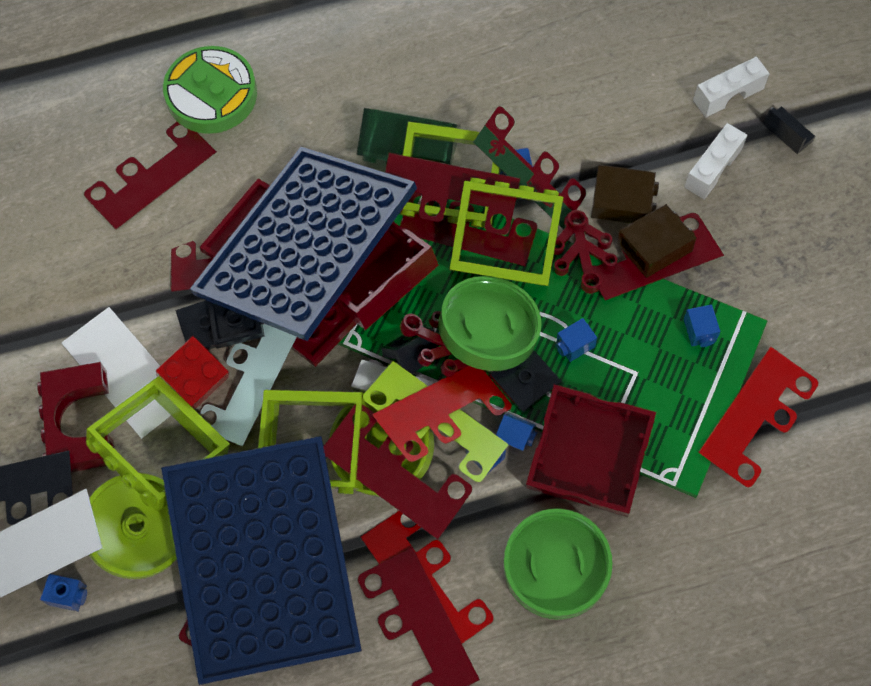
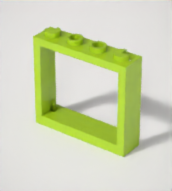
[400,122,501,228]
[450,178,563,286]
[86,376,230,512]
[258,390,369,495]

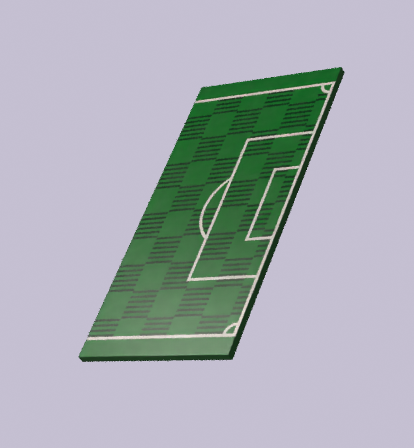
[338,196,768,498]

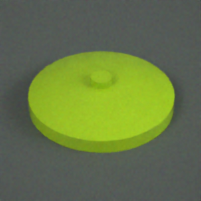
[89,473,177,579]

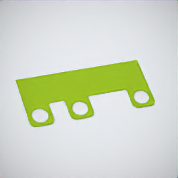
[363,361,509,482]

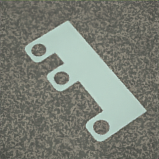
[199,324,296,446]

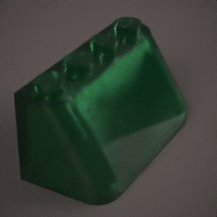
[356,108,461,165]

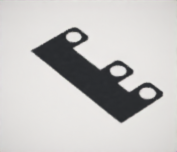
[0,450,73,525]

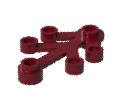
[554,210,618,294]
[400,311,481,377]

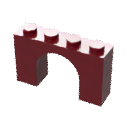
[37,362,114,473]

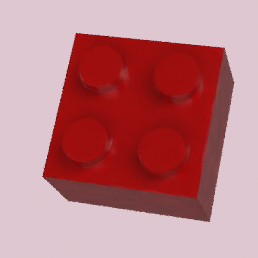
[155,336,229,410]

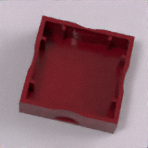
[334,221,439,330]
[526,384,656,517]

